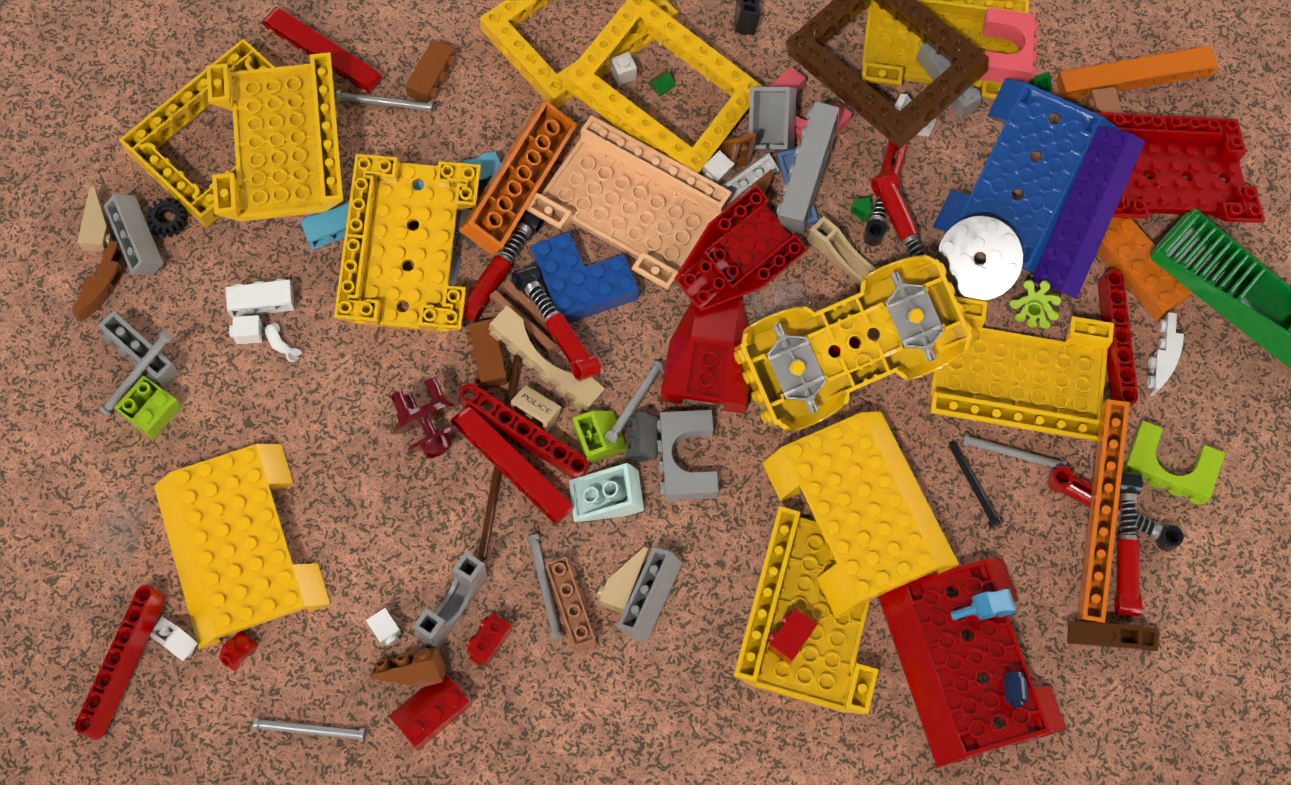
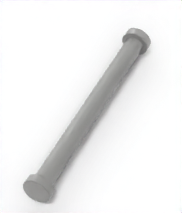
[336,90,434,113]
[99,331,172,416]
[605,361,665,443]
[962,433,1067,468]
[526,534,564,640]
[253,717,366,742]

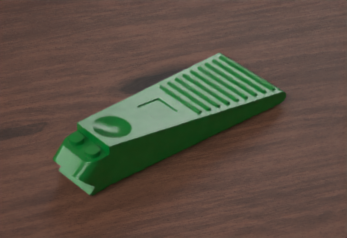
[1150,209,1291,369]

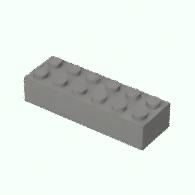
[777,101,839,235]

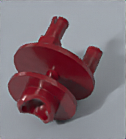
[389,377,459,459]

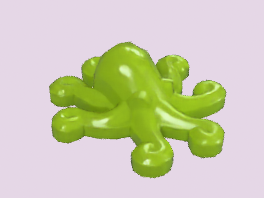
[1010,280,1062,329]

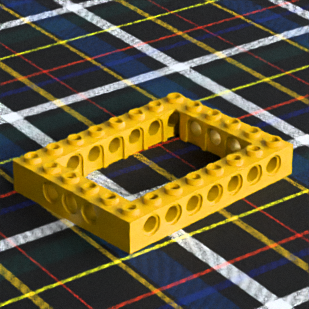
[479,0,678,108]
[562,0,763,174]
[119,39,274,229]

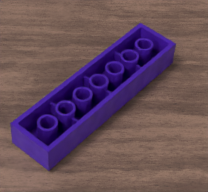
[1031,125,1145,299]

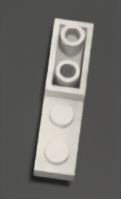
[1147,312,1184,396]

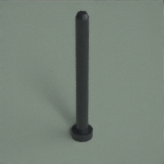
[949,441,1004,529]

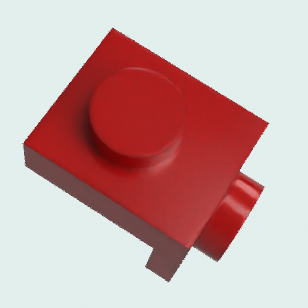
[219,631,258,672]

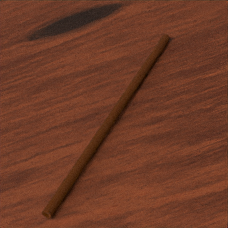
[478,354,522,559]

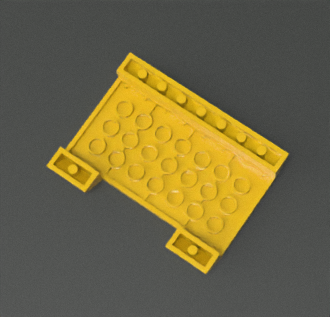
[860,0,1029,99]
[206,52,343,222]
[929,296,1114,442]
[762,412,959,619]
[154,444,331,650]
[734,506,879,714]

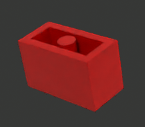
[767,608,818,665]

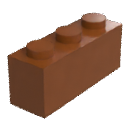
[405,39,457,103]
[466,319,507,389]

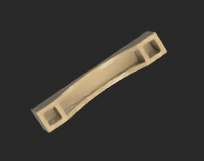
[808,216,876,284]
[488,306,605,412]

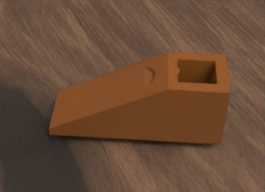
[370,647,447,687]

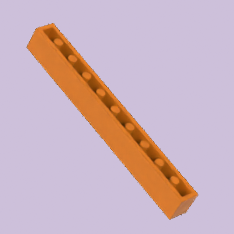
[1077,399,1130,623]

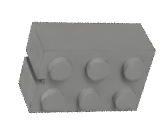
[749,87,797,150]

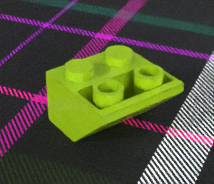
[114,376,182,440]
[572,411,626,465]

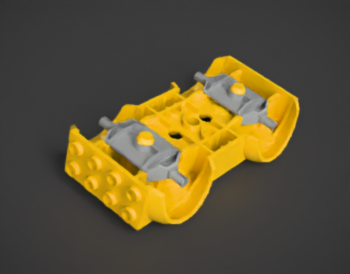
[733,255,973,432]

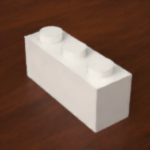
[226,279,295,318]

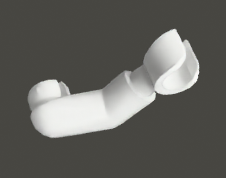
[265,323,302,362]

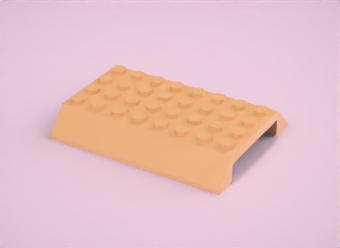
[526,115,732,290]

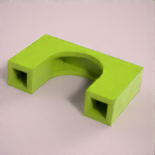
[1122,420,1225,505]

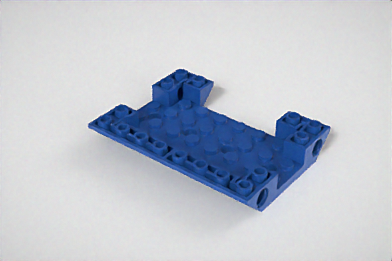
[933,78,1120,274]

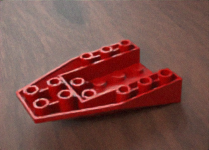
[674,184,808,312]
[660,297,749,414]

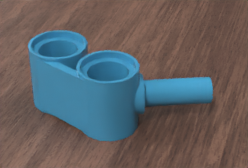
[951,589,1017,620]

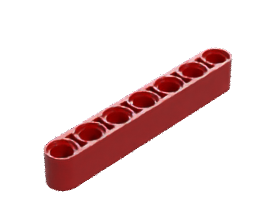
[262,7,382,94]
[1097,269,1139,407]
[459,383,588,479]
[451,405,573,524]
[75,585,165,740]

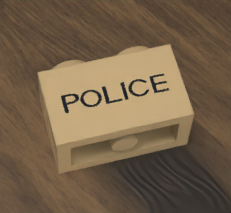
[510,385,561,432]

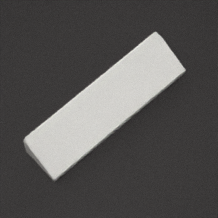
[720,153,779,209]

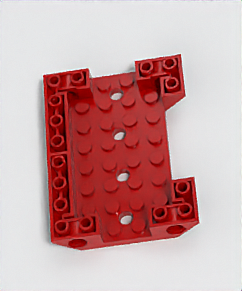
[1094,112,1265,223]
[878,559,1067,768]

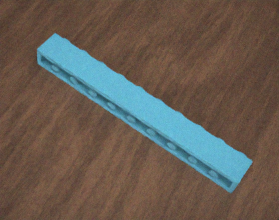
[300,152,500,250]

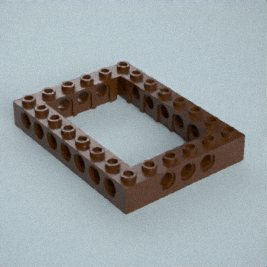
[786,0,989,149]

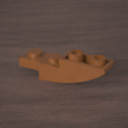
[72,240,124,322]

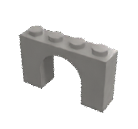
[657,410,718,501]
[413,551,488,649]

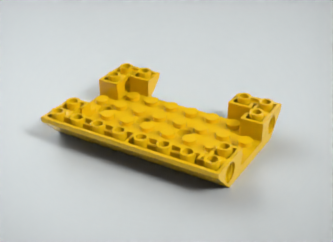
[334,154,481,332]

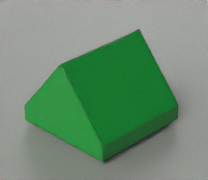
[1029,71,1052,92]
[647,72,675,97]
[850,197,872,222]

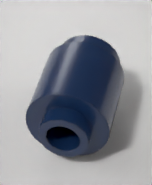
[1003,672,1029,708]

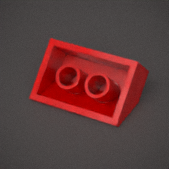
[389,674,471,751]

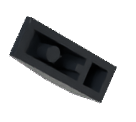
[734,0,760,35]

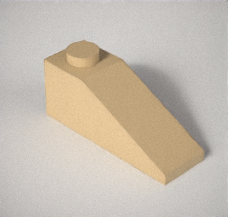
[77,186,113,253]
[597,547,648,614]

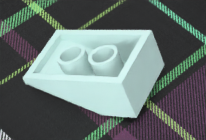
[569,463,644,522]

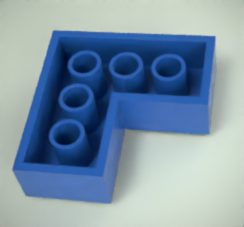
[530,232,639,323]

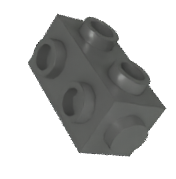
[626,411,658,462]

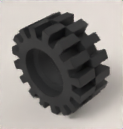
[147,198,188,238]

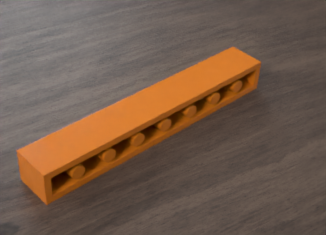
[1055,46,1218,101]

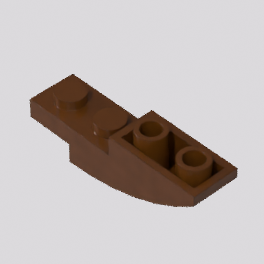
[1067,621,1159,651]

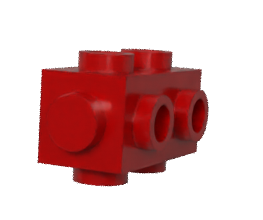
[466,613,512,667]

